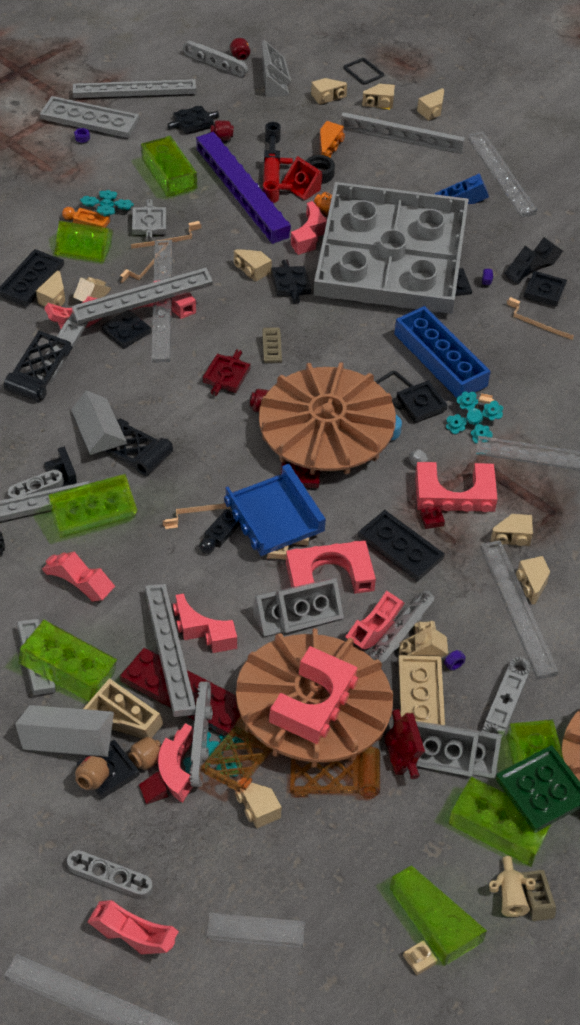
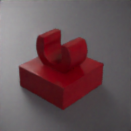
[420,505,445,529]

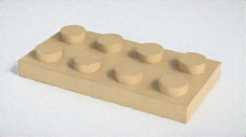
[398,655,445,725]

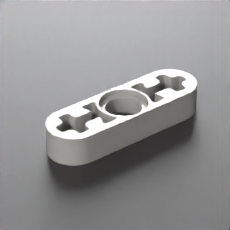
[8,470,64,498]

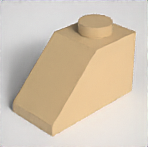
[417,88,444,121]
[36,271,65,307]

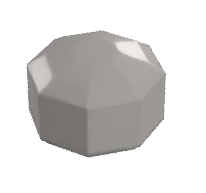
[409,449,428,467]

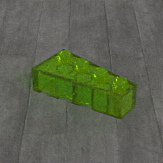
[390,865,487,966]

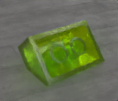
[54,221,113,263]

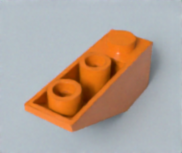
[320,121,345,158]

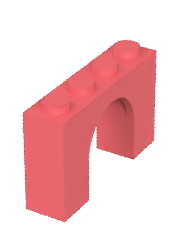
[415,462,497,512]
[286,541,376,594]
[269,646,359,744]

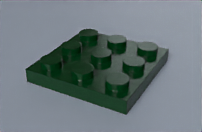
[495,745,580,833]

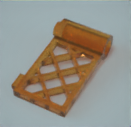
[200,716,273,792]
[290,747,380,799]

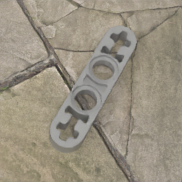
[67,850,153,900]

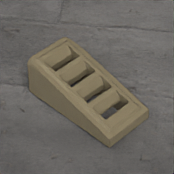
[262,328,282,363]
[522,870,556,921]

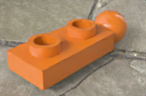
[62,207,110,231]

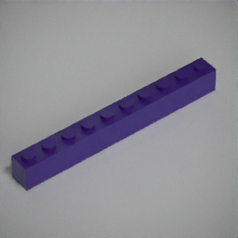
[196,132,291,244]

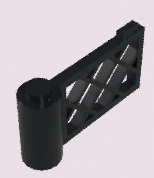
[4,331,73,402]
[104,418,173,476]

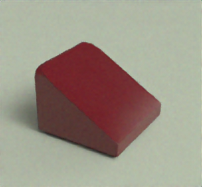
[139,772,168,805]

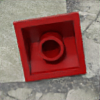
[282,156,322,200]

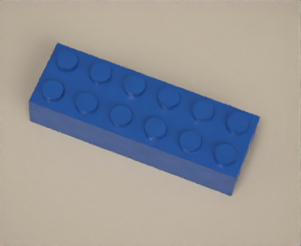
[394,306,491,398]

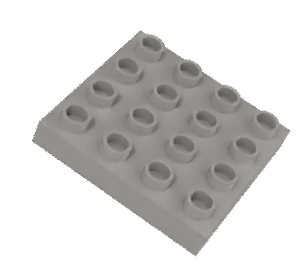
[314,182,469,314]

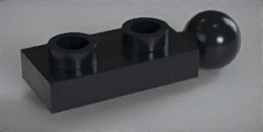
[199,509,240,554]

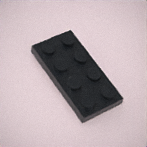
[0,249,64,307]
[358,510,445,581]

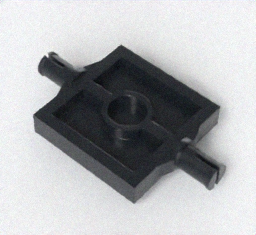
[167,106,219,133]
[270,259,312,304]

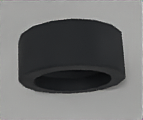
[306,155,335,184]

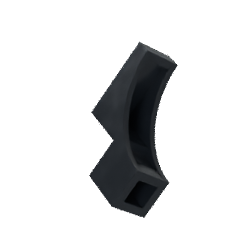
[504,237,563,284]

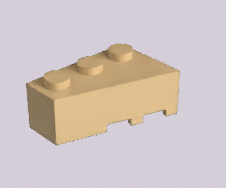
[83,678,163,739]

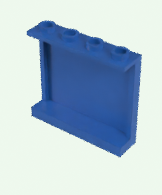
[224,464,326,556]

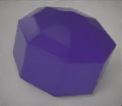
[74,128,90,143]
[482,269,493,285]
[444,650,466,670]

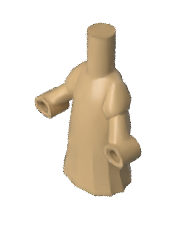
[489,856,536,917]

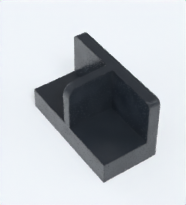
[44,446,77,487]

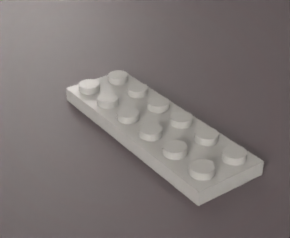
[40,96,139,138]

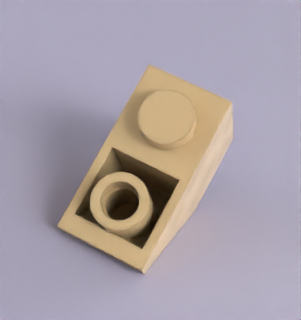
[311,78,347,105]
[362,84,395,109]
[234,249,272,282]
[73,276,111,302]
[490,514,533,546]
[516,556,550,605]
[399,627,448,658]
[235,779,282,829]

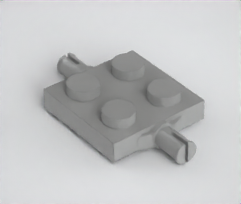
[132,199,166,242]

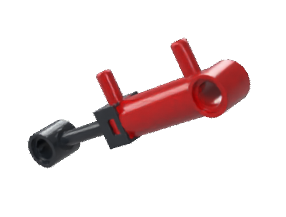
[263,122,293,203]

